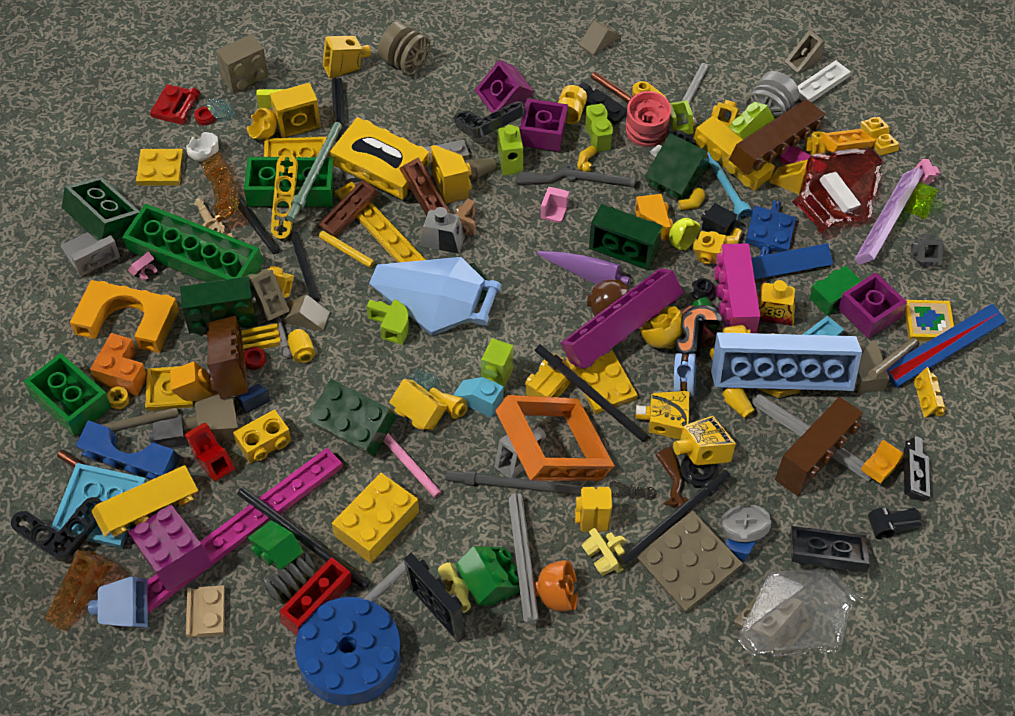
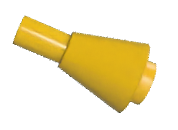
[429,387,468,419]

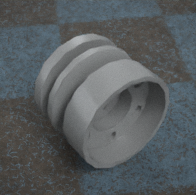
[745,71,799,119]

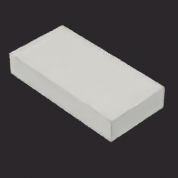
[819,172,861,213]

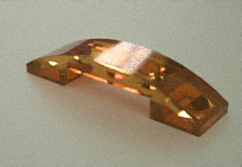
[202,151,239,223]

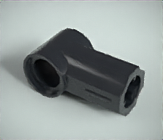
[868,507,922,540]

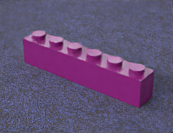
[560,268,683,369]

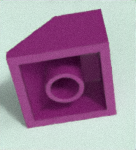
[475,60,534,113]

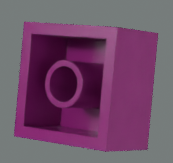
[520,98,568,152]
[838,272,907,339]

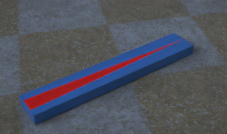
[886,303,1007,388]

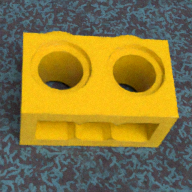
[233,409,291,464]

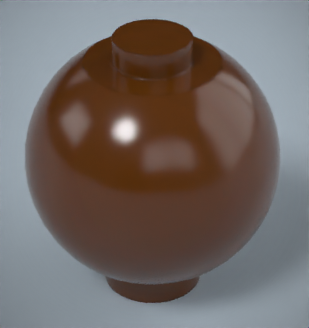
[587,279,629,316]

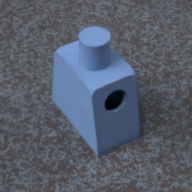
[88,577,148,628]

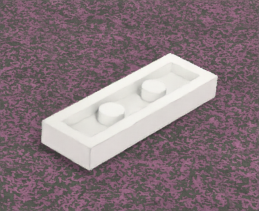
[797,60,851,103]

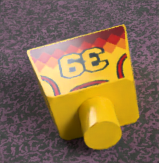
[757,280,795,326]

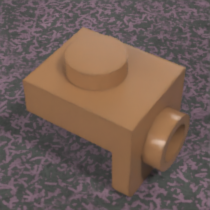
[455,198,476,237]

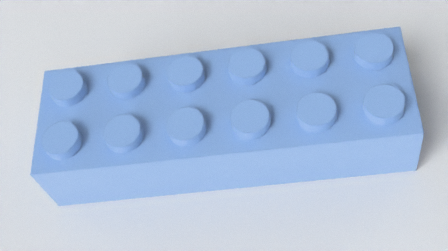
[711,333,862,391]

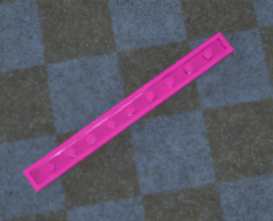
[147,448,343,614]

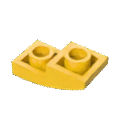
[860,117,899,156]

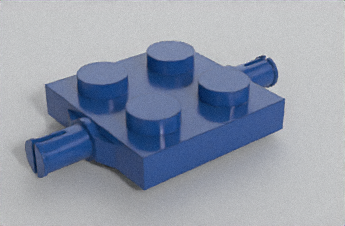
[745,200,796,256]

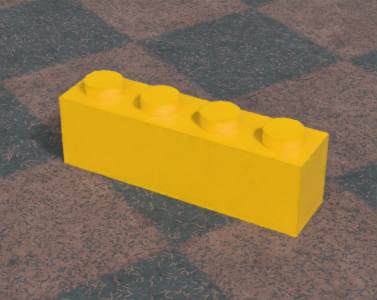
[694,115,775,191]
[91,465,198,537]

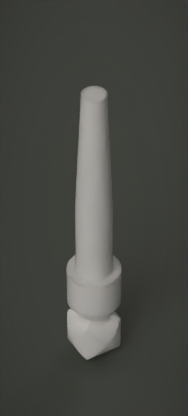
[276,316,292,359]

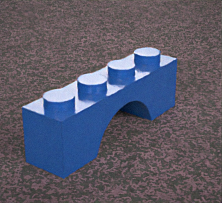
[76,420,180,480]

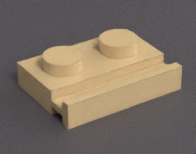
[186,585,225,638]

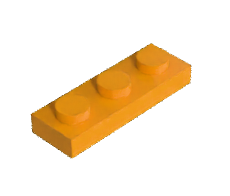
[820,128,876,153]

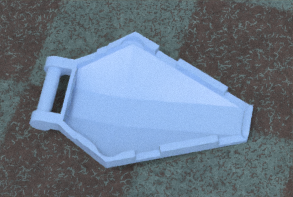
[369,257,502,336]

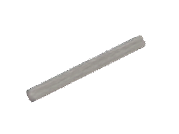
[753,394,872,481]
[509,493,539,624]

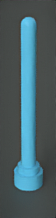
[707,152,753,220]

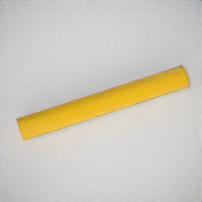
[319,230,375,269]

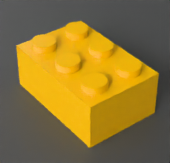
[332,473,419,564]

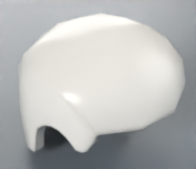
[186,132,219,162]

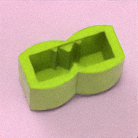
[585,104,613,152]

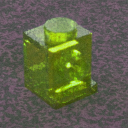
[906,182,939,219]

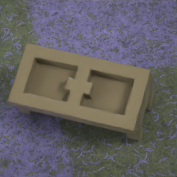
[246,269,289,320]

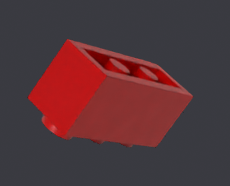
[279,557,351,636]

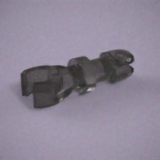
[609,481,657,500]

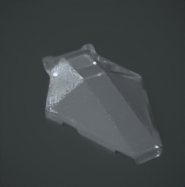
[737,566,863,657]

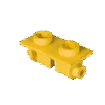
[914,367,946,418]

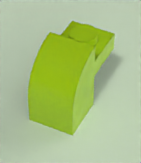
[366,299,409,345]

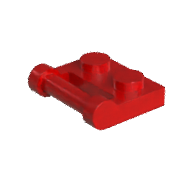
[150,84,201,125]

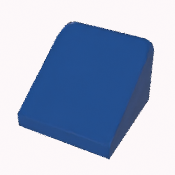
[725,538,756,561]

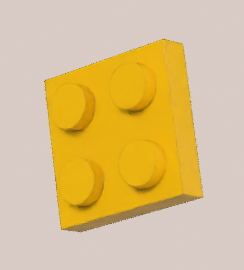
[136,149,184,186]

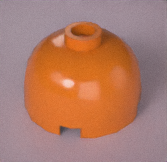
[535,560,578,612]

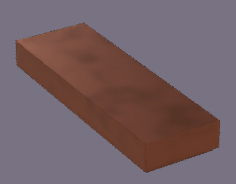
[399,157,451,216]
[319,179,379,238]

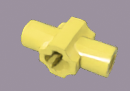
[438,562,471,613]

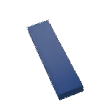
[751,243,833,280]

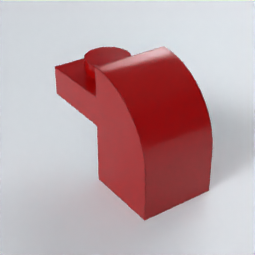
[184,422,235,482]

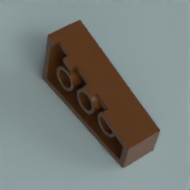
[206,316,248,399]
[775,396,863,497]

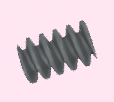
[261,553,317,604]

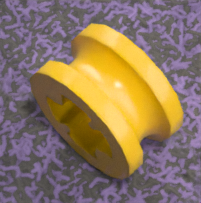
[107,386,130,409]

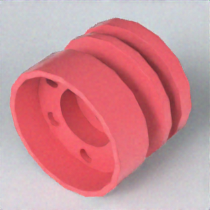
[626,91,671,147]

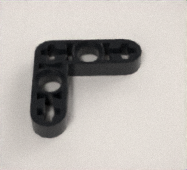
[453,101,526,138]
[11,497,102,561]

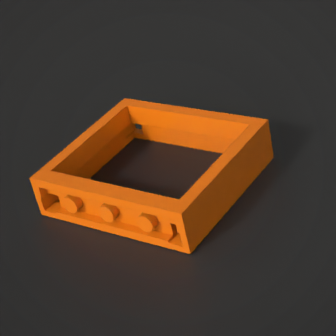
[495,395,615,481]

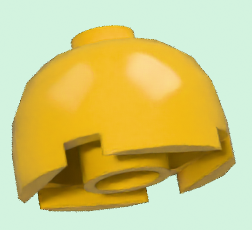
[639,306,684,349]

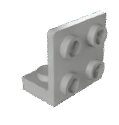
[61,232,120,277]

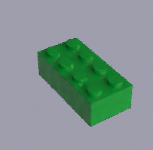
[244,157,335,207]

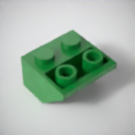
[455,546,520,605]

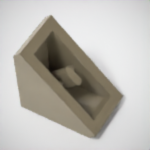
[579,20,620,56]
[784,29,825,74]
[281,294,330,331]

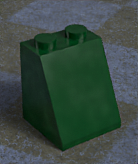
[645,133,710,200]

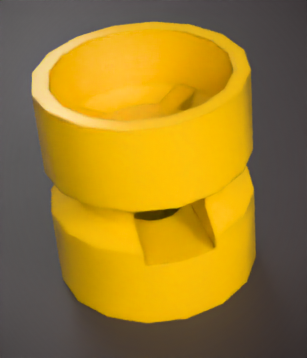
[558,85,587,124]

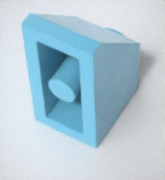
[453,377,504,418]

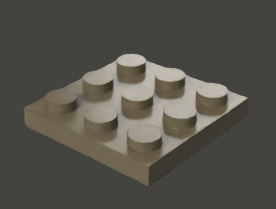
[636,510,743,613]

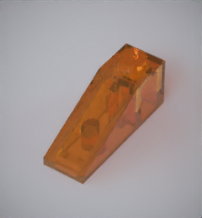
[44,550,113,631]

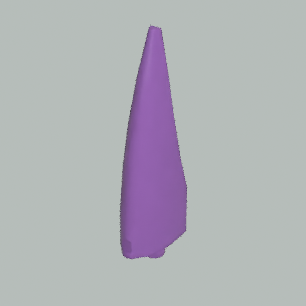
[537,251,630,286]

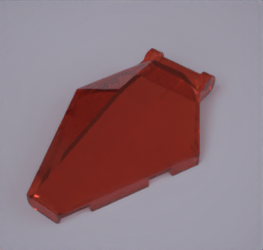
[792,148,883,234]

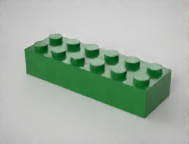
[122,203,264,282]

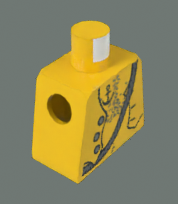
[635,391,689,440]

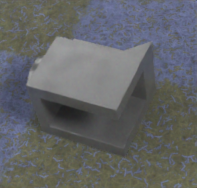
[149,414,187,449]

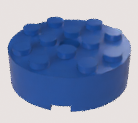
[295,597,401,706]

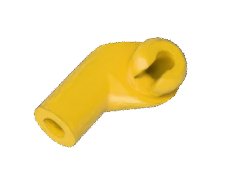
[678,188,706,211]

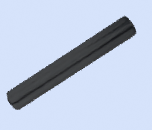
[331,77,345,142]

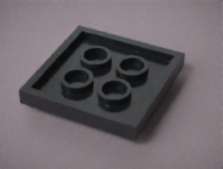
[404,552,466,642]

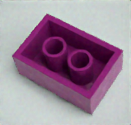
[128,505,212,592]

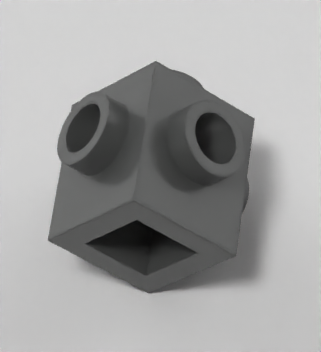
[911,233,945,266]

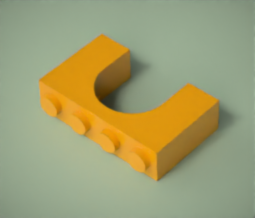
[70,280,179,353]

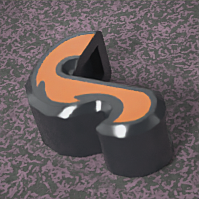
[676,305,726,358]

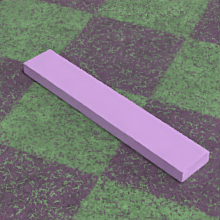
[855,167,924,265]

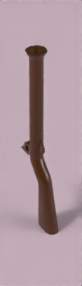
[656,446,691,517]

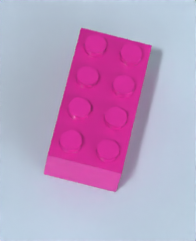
[714,243,760,334]

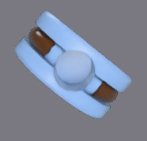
[674,353,696,397]

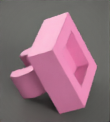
[914,159,941,189]
[128,252,157,281]

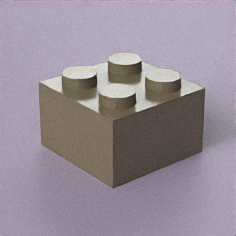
[216,34,268,93]

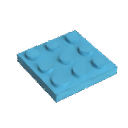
[51,463,147,549]

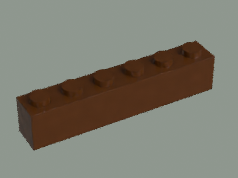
[729,99,825,175]

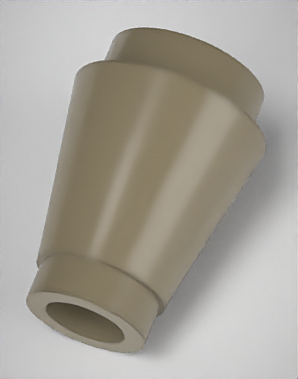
[467,157,496,180]

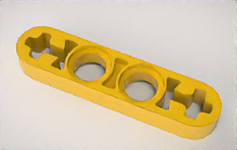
[271,154,298,239]

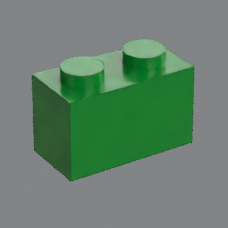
[809,265,862,316]
[248,520,304,570]

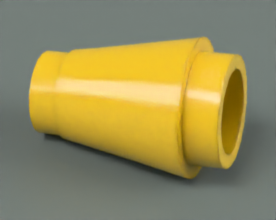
[722,388,755,419]

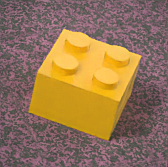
[270,82,321,138]

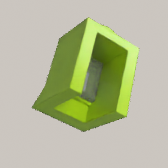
[669,100,693,134]

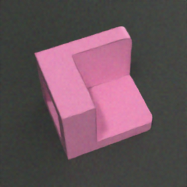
[541,187,569,223]

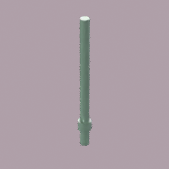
[286,122,342,222]

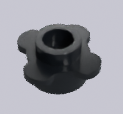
[692,278,714,300]

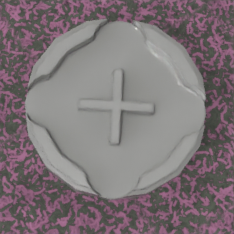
[721,505,771,542]

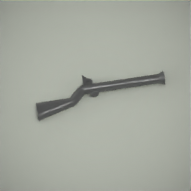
[517,161,636,188]

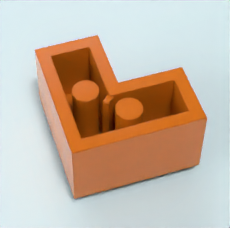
[90,333,147,396]

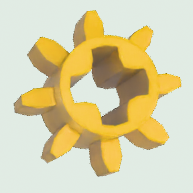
[805,131,828,157]

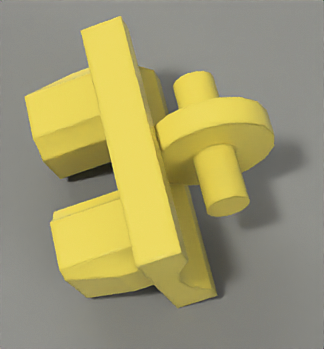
[582,528,626,576]

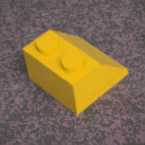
[431,145,472,204]

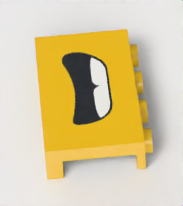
[330,117,430,200]

